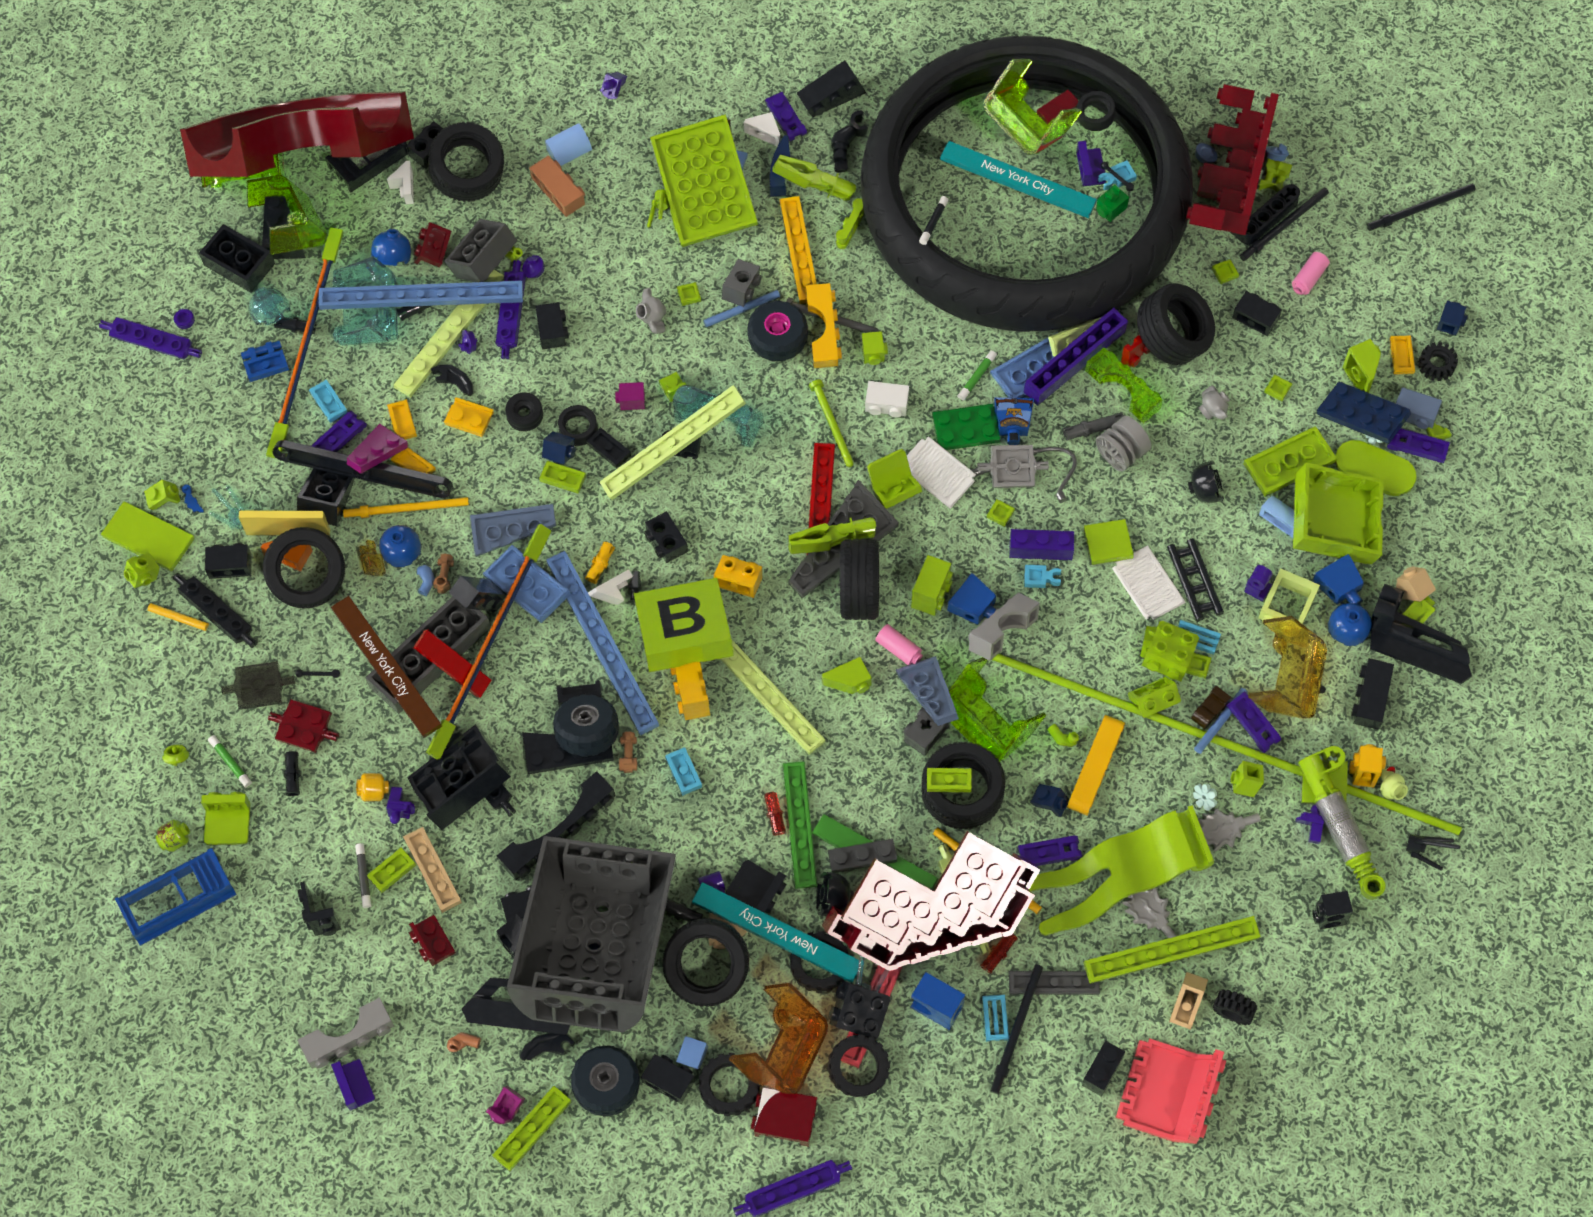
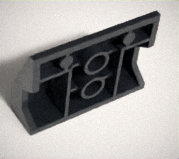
[407,724,511,830]

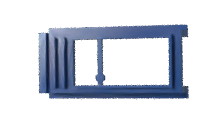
[115,848,237,946]

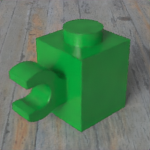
[1096,185,1129,222]

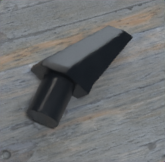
[628,571,642,600]

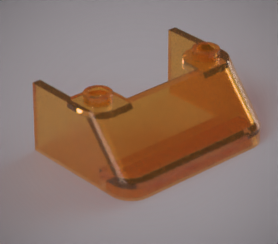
[729,982,828,1094]

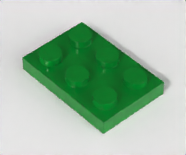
[932,404,1000,450]

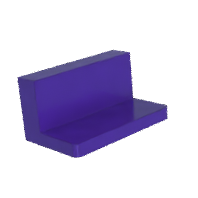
[1076,141,1107,187]
[331,1059,375,1111]

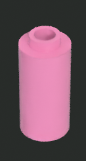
[1292,252,1330,295]
[875,624,923,665]

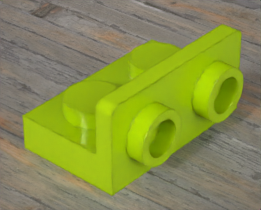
[1128,676,1181,718]

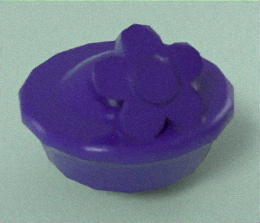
[522,255,545,278]
[458,330,478,354]

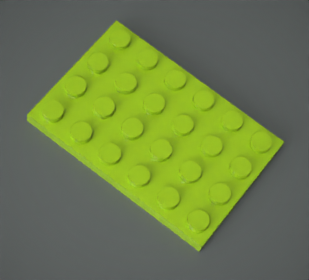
[650,114,758,247]

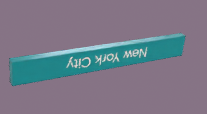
[940,141,1097,219]
[692,882,863,983]

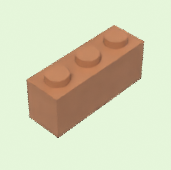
[529,155,585,217]

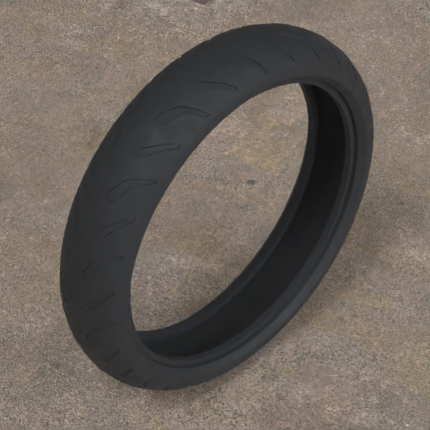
[860,36,1193,332]

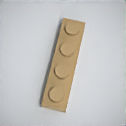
[403,827,462,913]

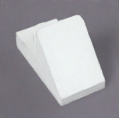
[387,161,414,204]
[588,570,633,605]

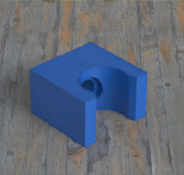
[910,972,965,1030]

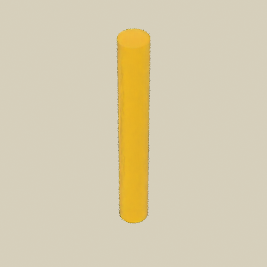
[148,603,209,631]

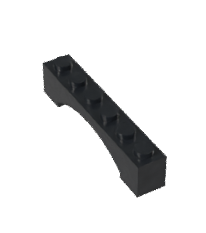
[497,771,615,881]

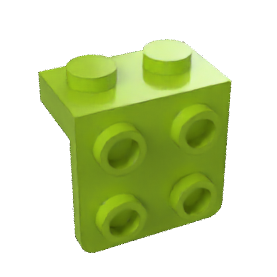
[867,449,922,509]
[1141,621,1199,682]
[201,792,251,845]

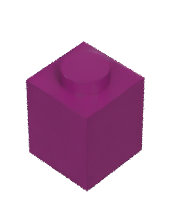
[615,382,645,410]

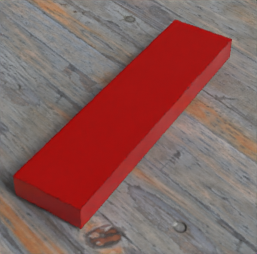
[413,630,492,698]

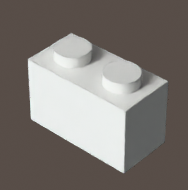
[865,381,909,418]

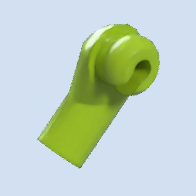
[505,246,523,262]
[1047,724,1079,747]

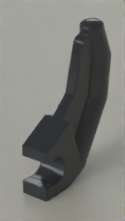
[431,364,474,396]
[519,1033,575,1061]

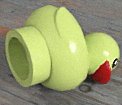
[1380,766,1408,800]

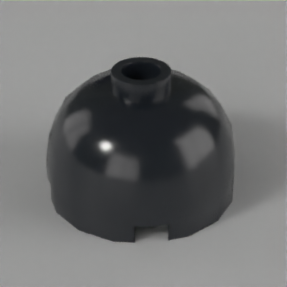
[1188,460,1224,503]
[816,872,854,916]

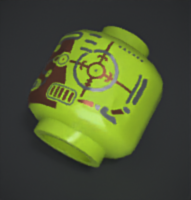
[155,819,190,852]

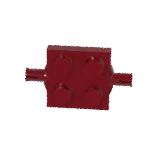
[268,699,339,753]

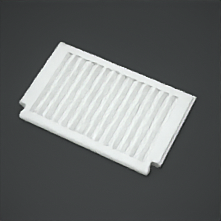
[907,437,976,509]
[1112,546,1186,620]

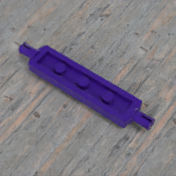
[495,260,526,359]
[99,317,202,360]
[733,1160,853,1217]

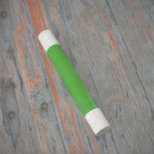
[957,350,997,401]
[208,735,252,788]

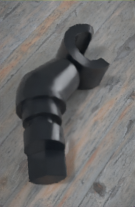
[831,110,868,173]

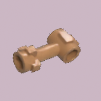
[433,554,454,594]
[619,732,638,773]

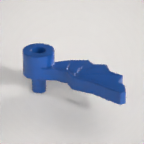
[182,485,204,513]

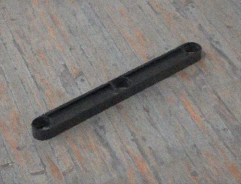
[272,440,453,498]

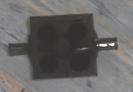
[221,661,296,710]

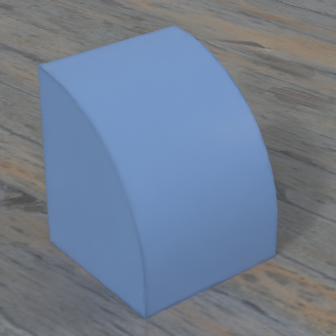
[676,1036,708,1069]

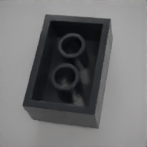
[199,224,275,293]

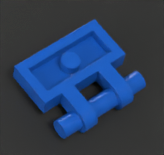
[241,340,289,382]

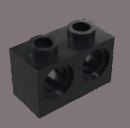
[406,121,444,169]
[644,511,688,563]
[1312,891,1353,929]

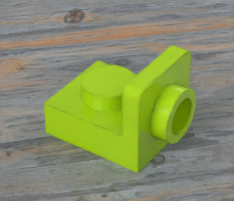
[658,372,688,402]
[1403,596,1436,624]

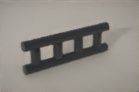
[1167,538,1224,622]

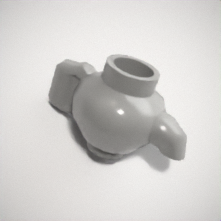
[636,288,666,334]
[1198,386,1230,420]

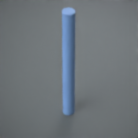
[703,290,780,328]
[1194,688,1248,754]

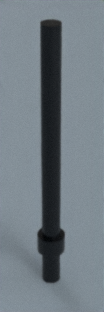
[1367,183,1476,231]
[1240,187,1329,261]
[990,964,1043,1095]

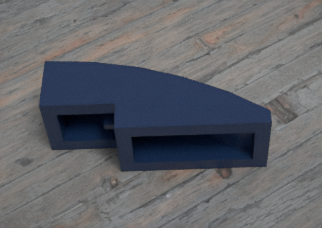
[770,135,790,197]

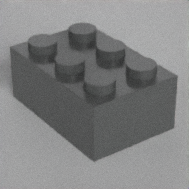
[444,219,518,282]

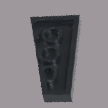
[522,732,614,775]

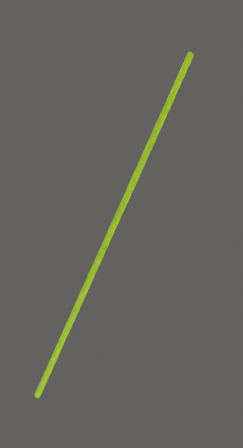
[992,654,1462,835]

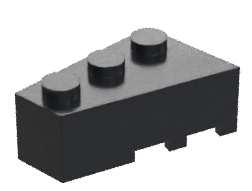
[797,60,866,117]

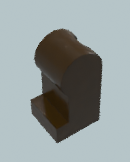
[1191,685,1231,730]

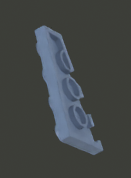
[470,504,556,557]
[896,656,959,726]

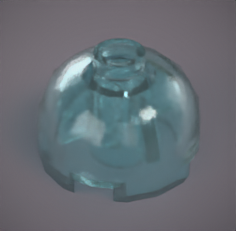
[249,287,291,325]

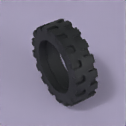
[790,931,849,993]
[827,1035,890,1097]
[699,1053,760,1116]

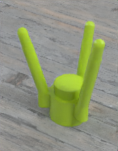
[647,189,677,231]

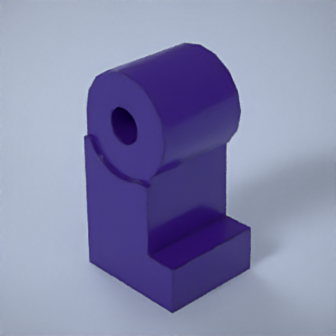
[1244,565,1273,602]

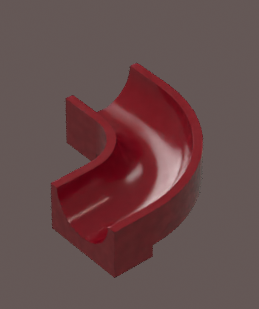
[180,91,414,177]

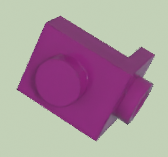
[486,1086,525,1124]

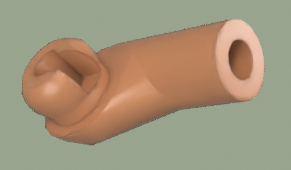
[447,1032,481,1052]

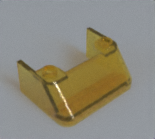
[1248,616,1327,719]

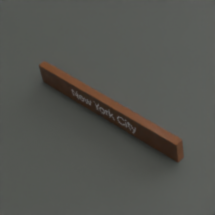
[331,596,442,738]

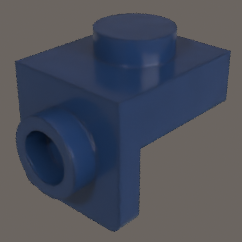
[1030,784,1069,817]

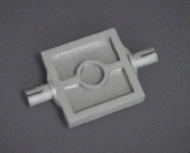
[977,445,1049,488]

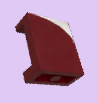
[751,1087,817,1147]

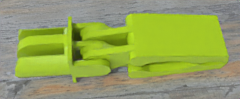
[773,155,856,201]
[788,517,876,554]

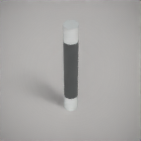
[355,843,372,908]

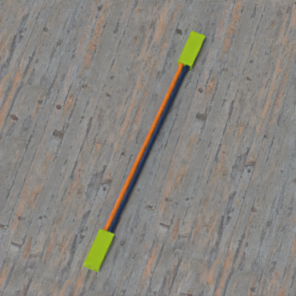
[266,227,344,458]
[426,524,551,760]

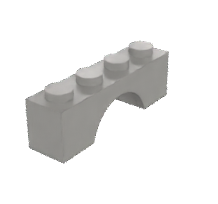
[968,592,1040,661]
[297,998,394,1069]

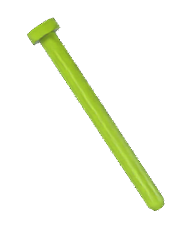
[809,379,854,468]

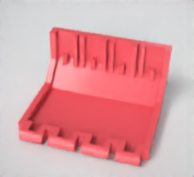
[1116,1038,1226,1144]

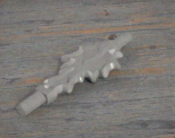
[1198,808,1261,851]
[1122,887,1177,938]

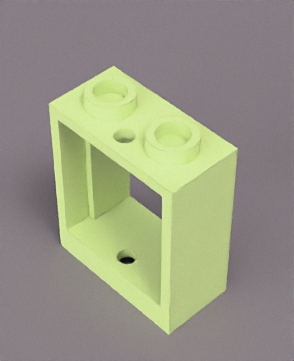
[1259,568,1320,635]

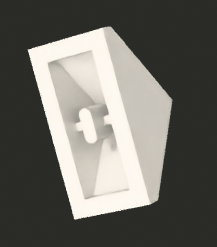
[744,112,780,146]

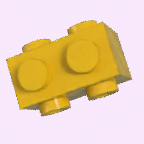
[714,555,763,598]
[1349,744,1386,788]

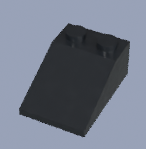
[297,468,355,526]

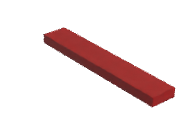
[807,443,835,555]

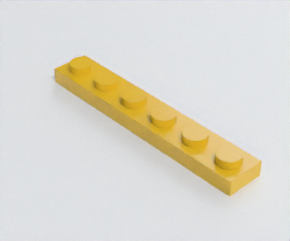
[780,196,817,304]

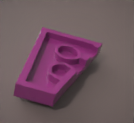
[347,423,408,473]

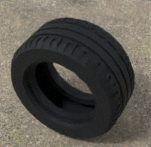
[428,122,504,202]
[1137,283,1216,365]
[263,527,345,609]
[840,539,879,620]
[921,742,1005,829]
[662,918,749,1007]

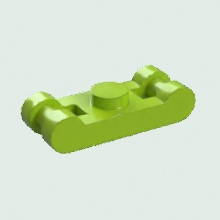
[836,198,864,249]

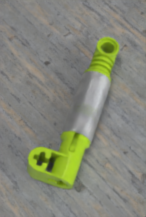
[1298,746,1386,900]

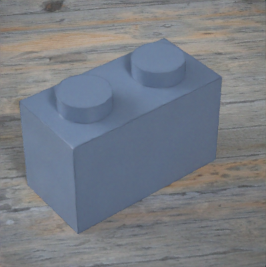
[1396,387,1442,429]

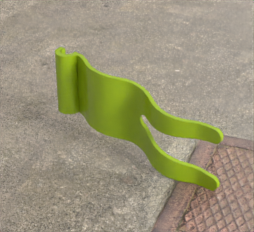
[1029,805,1214,936]

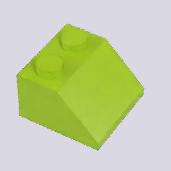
[1342,338,1381,393]

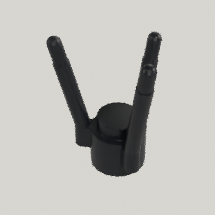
[1406,834,1461,871]

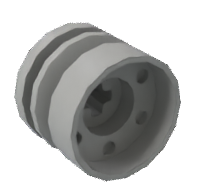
[1095,416,1152,472]

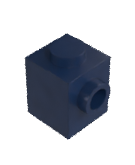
[1437,301,1468,336]
[542,431,576,464]

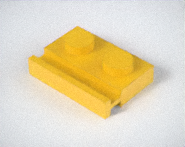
[444,397,494,437]

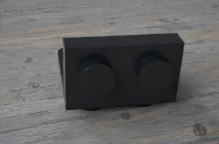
[725,860,787,914]
[298,881,342,936]
[828,981,890,1039]

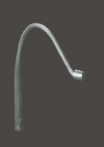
[971,447,1077,503]

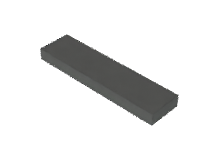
[1009,971,1100,995]

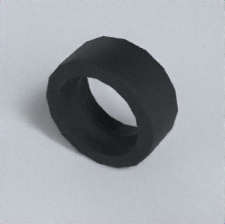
[1077,91,1115,131]
[558,405,598,446]

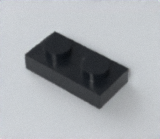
[586,427,631,469]

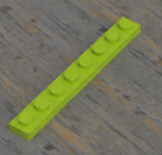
[1083,916,1261,984]

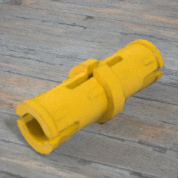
[585,542,615,584]

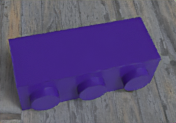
[1009,529,1074,561]

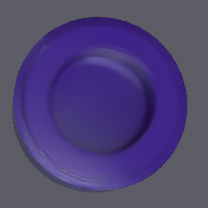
[174,309,195,329]

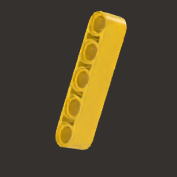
[1067,715,1126,816]

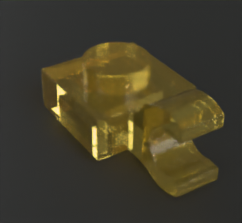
[359,540,386,576]

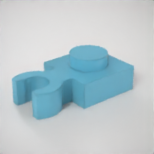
[1098,160,1137,190]
[1024,565,1061,588]

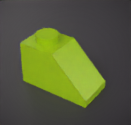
[822,657,872,694]

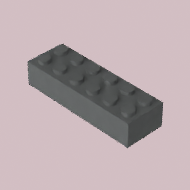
[365,596,491,714]

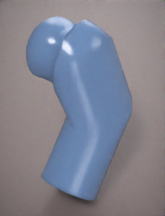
[417,565,435,596]

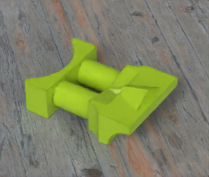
[1258,159,1292,192]

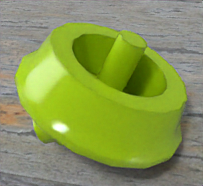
[162,744,189,767]

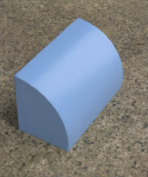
[545,123,592,166]
[1259,495,1294,538]

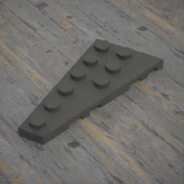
[789,480,899,598]

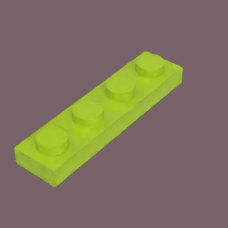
[492,1086,572,1172]

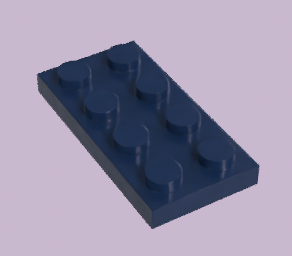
[1317,381,1411,444]

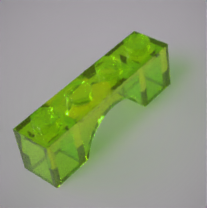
[1085,348,1163,424]

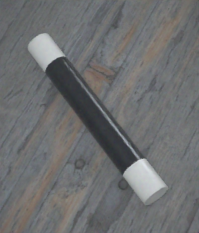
[919,196,949,245]

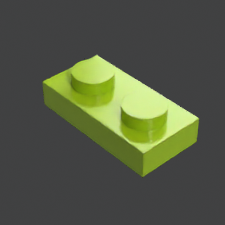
[539,461,586,494]
[927,768,972,793]
[367,847,416,894]

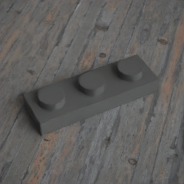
[828,839,897,873]

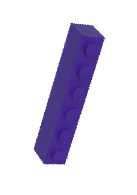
[1024,308,1128,406]

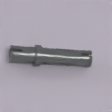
[1063,412,1124,441]

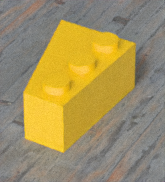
[670,662,710,721]

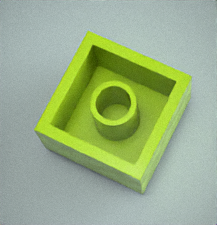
[911,555,954,616]

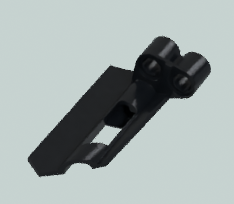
[1370,583,1472,684]
[462,978,570,1035]

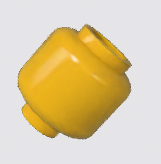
[356,773,389,802]

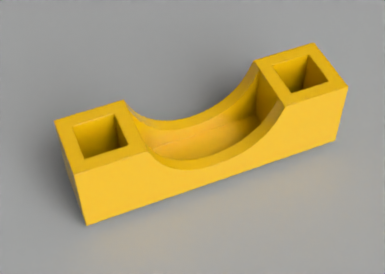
[806,283,842,368]

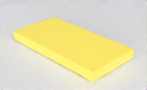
[239,510,330,536]

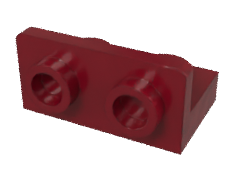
[413,222,452,268]
[408,915,456,966]

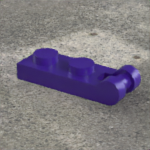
[765,92,807,142]
[311,411,367,452]
[1387,428,1450,463]
[1226,691,1281,753]
[1018,835,1083,866]

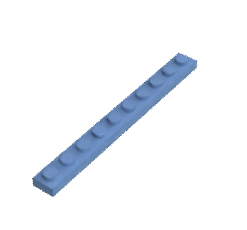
[319,281,523,310]
[546,551,659,735]

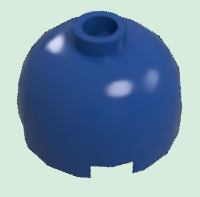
[371,229,411,266]
[379,525,422,567]
[1328,603,1372,646]

